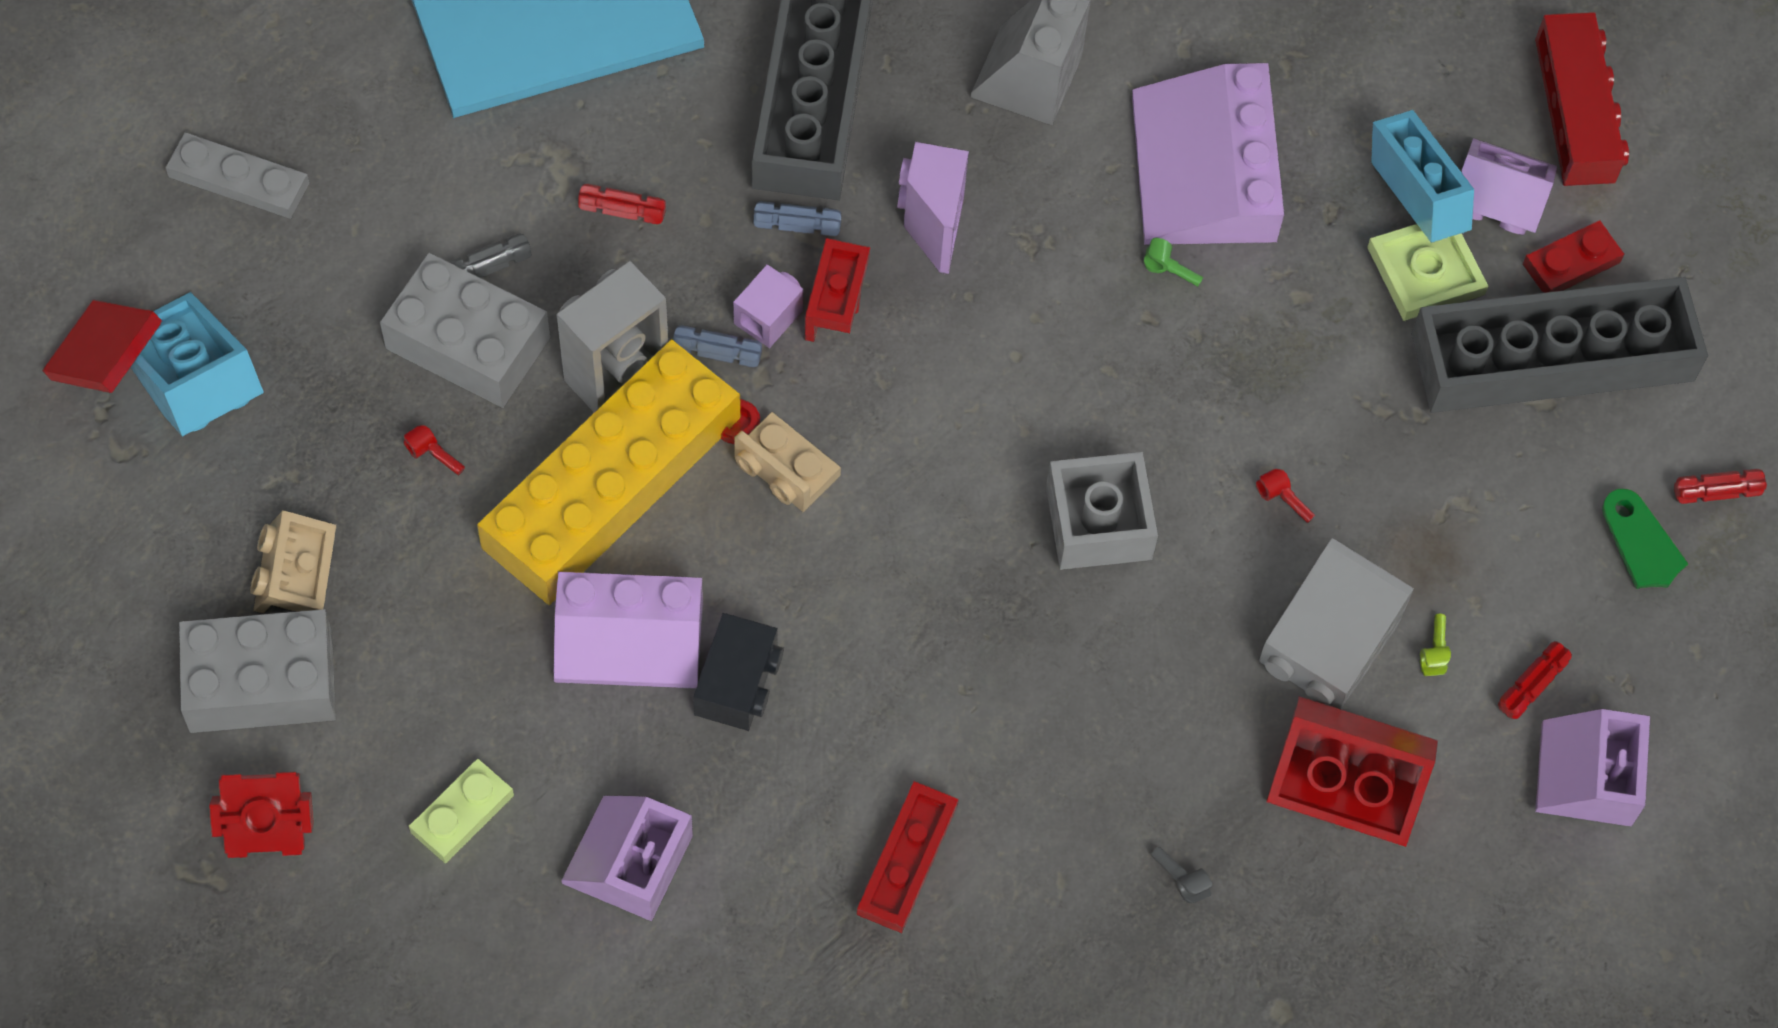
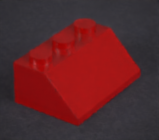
[1267,696,1438,847]

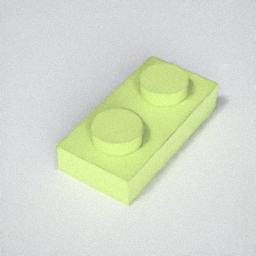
[409,759,514,864]

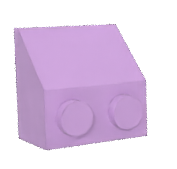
[1461,138,1557,235]
[897,142,969,274]

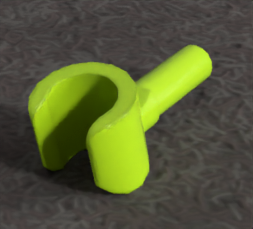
[1420,614,1451,676]

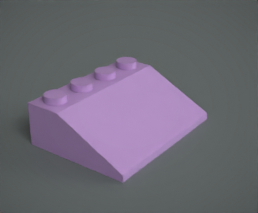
[1132,63,1284,245]

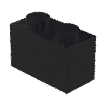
[693,613,784,731]

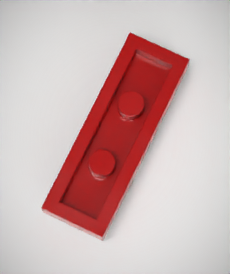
[857,781,959,933]

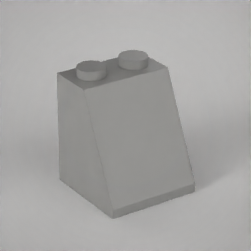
[971,0,1091,126]
[1259,538,1414,709]

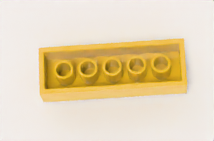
[477,339,740,606]

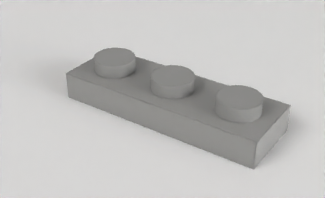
[166,133,309,219]

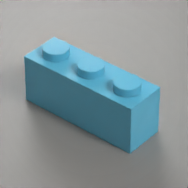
[1371,110,1474,243]

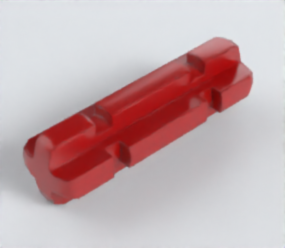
[578,184,666,225]
[1674,469,1767,504]
[1498,641,1572,719]

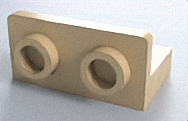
[735,412,841,512]
[250,510,336,613]

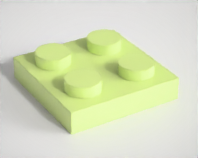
[1367,224,1488,321]

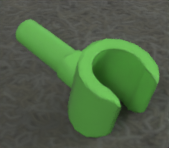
[1144,238,1203,287]

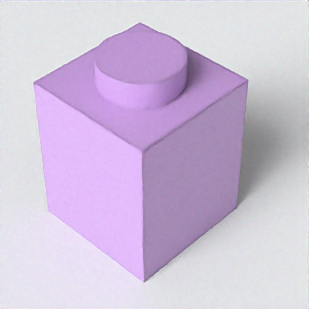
[733,265,803,348]

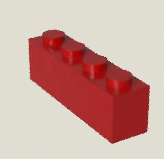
[1535,12,1629,186]

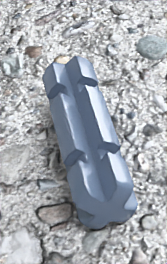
[753,201,842,236]
[673,325,762,368]

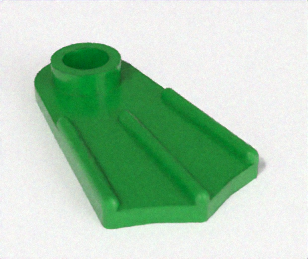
[1602,489,1688,589]

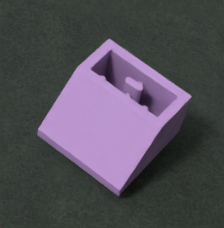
[1535,709,1650,826]
[562,796,693,921]

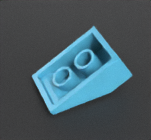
[131,292,264,437]

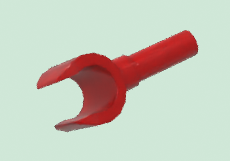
[404,425,465,476]
[1256,469,1316,524]

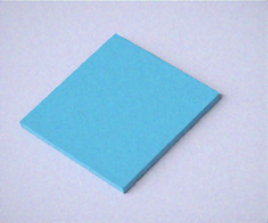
[411,0,704,118]

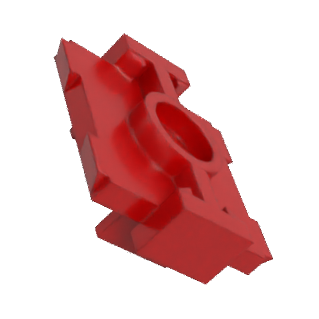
[209,772,314,858]

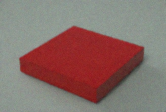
[42,300,162,393]

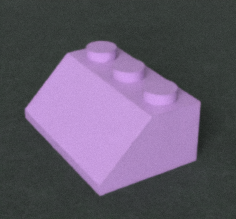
[554,572,703,688]

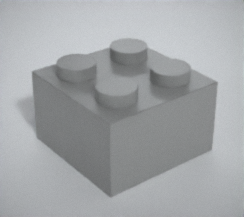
[1046,452,1158,570]

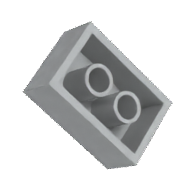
[380,253,550,408]
[557,261,668,412]
[179,609,336,733]

